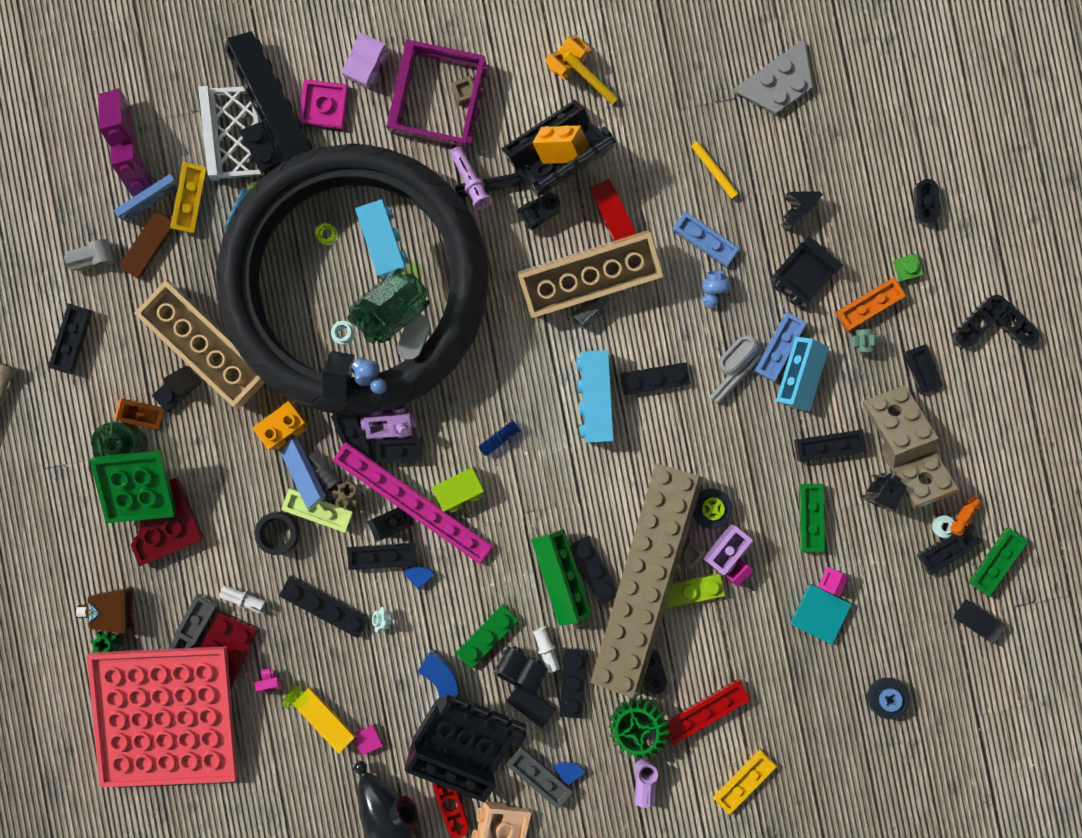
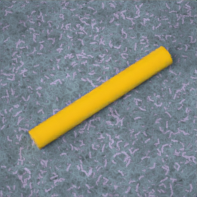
[564,51,618,105]
[691,141,739,199]

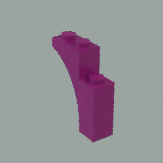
[98,88,153,197]

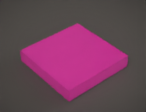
[299,79,349,130]

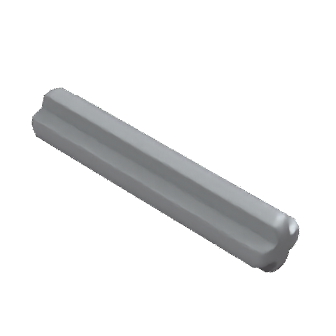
[710,351,762,404]

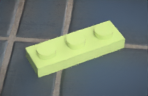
[281,488,354,533]

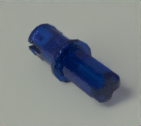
[478,420,521,456]

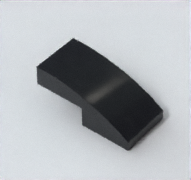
[953,599,1006,645]

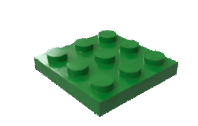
[90,450,177,524]

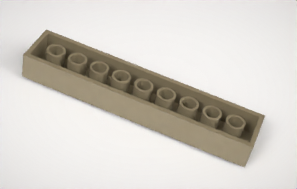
[590,463,704,699]

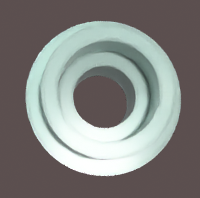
[331,321,355,345]
[932,515,954,538]

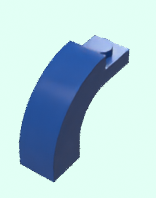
[418,649,460,698]

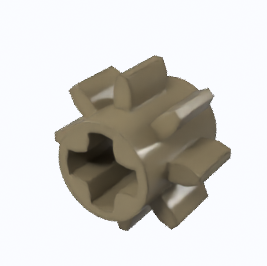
[331,480,361,510]

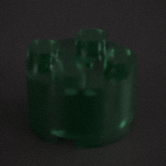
[91,421,147,457]

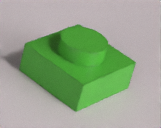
[893,253,923,282]

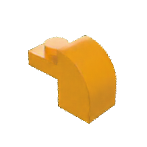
[545,35,593,80]

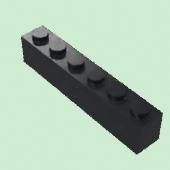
[225,31,312,163]

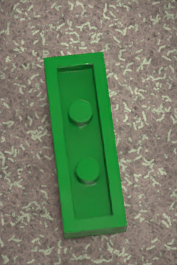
[799,484,825,552]
[968,528,1028,597]
[455,604,519,669]

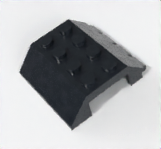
[501,100,616,197]
[404,694,527,803]

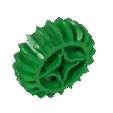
[608,697,670,761]

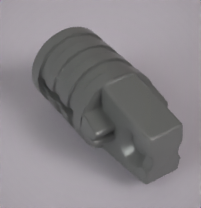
[571,295,611,330]
[307,452,341,494]

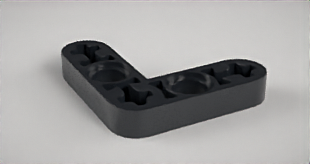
[952,295,1040,348]

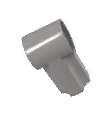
[64,239,115,271]

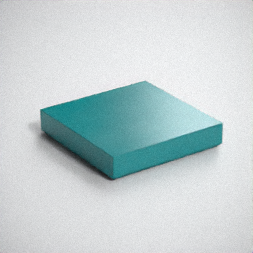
[790,583,852,645]

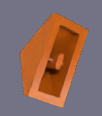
[114,398,164,429]

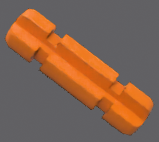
[950,496,981,536]

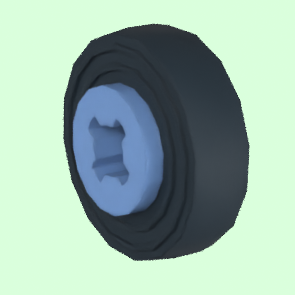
[867,678,910,719]

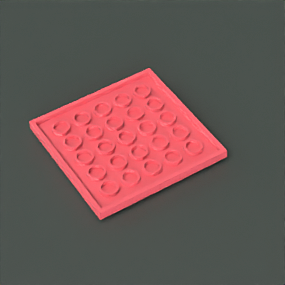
[87,646,238,787]

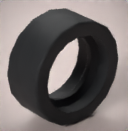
[254,511,300,555]

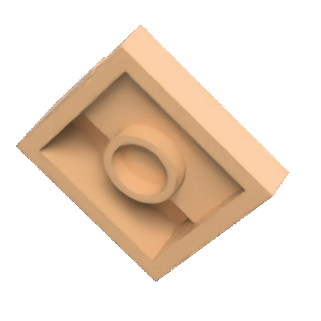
[472,801,532,838]

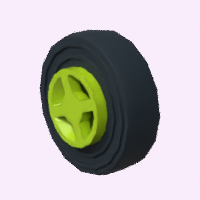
[693,488,733,529]

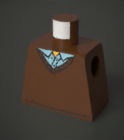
[76,587,134,633]

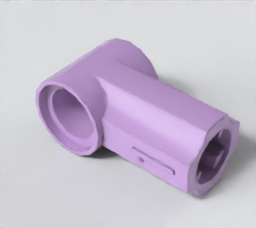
[635,757,658,808]

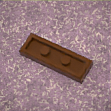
[119,210,173,280]

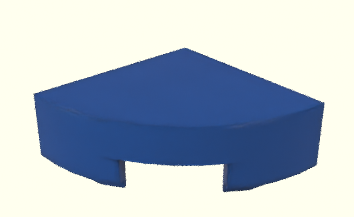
[403,566,435,589]
[554,761,586,786]

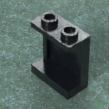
[769,236,843,308]

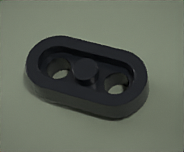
[913,179,940,225]
[644,649,667,694]

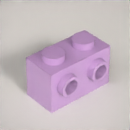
[703,524,753,576]

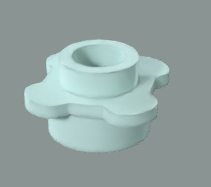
[372,607,392,633]

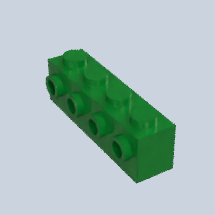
[531,529,592,626]

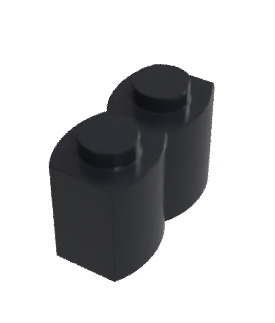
[493,646,548,696]

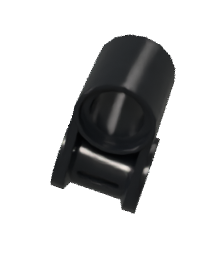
[517,193,560,231]

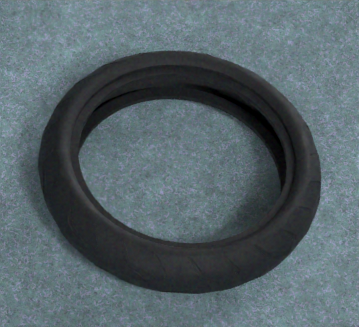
[216,143,488,415]

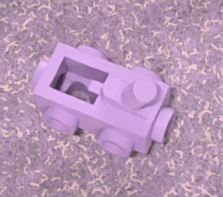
[361,405,417,440]

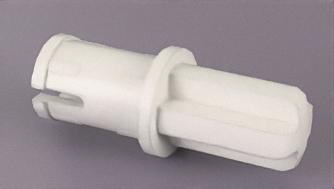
[219,586,266,614]
[533,626,560,673]

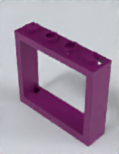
[386,39,489,150]

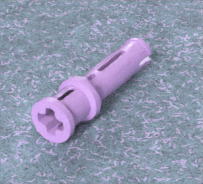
[450,146,492,210]

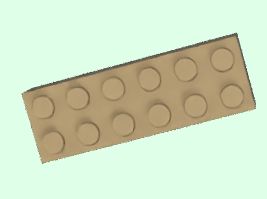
[518,230,663,318]
[134,280,265,408]

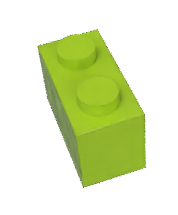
[431,467,485,513]

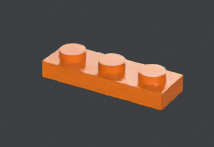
[835,277,906,332]

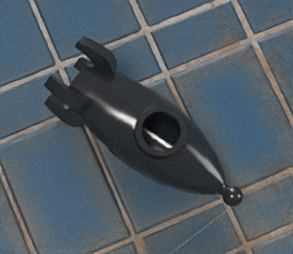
[354,761,422,838]

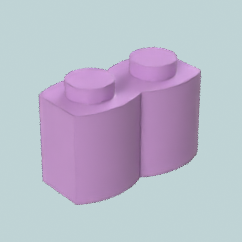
[342,32,389,89]

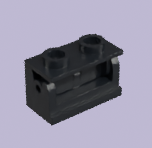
[861,473,907,511]

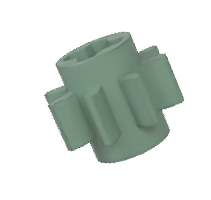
[851,329,880,353]

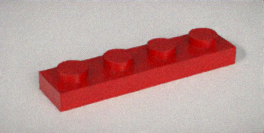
[665,679,750,746]

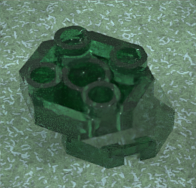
[347,268,430,344]

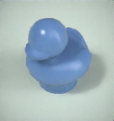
[700,270,731,309]
[351,357,387,394]

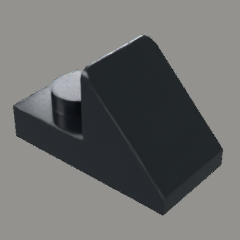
[781,191,823,231]
[151,366,202,412]
[367,507,414,542]

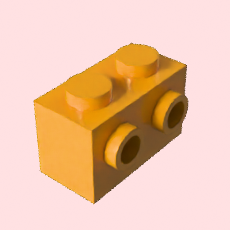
[533,126,590,164]
[252,401,309,451]

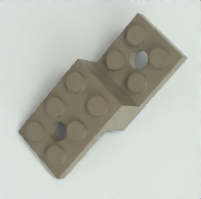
[863,385,958,509]

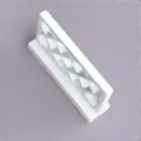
[198,86,265,181]

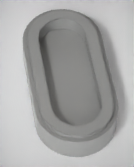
[397,314,431,360]
[719,336,758,376]

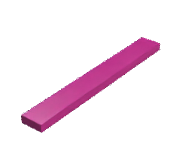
[332,442,493,565]

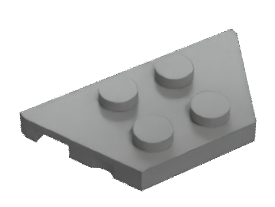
[732,40,812,115]

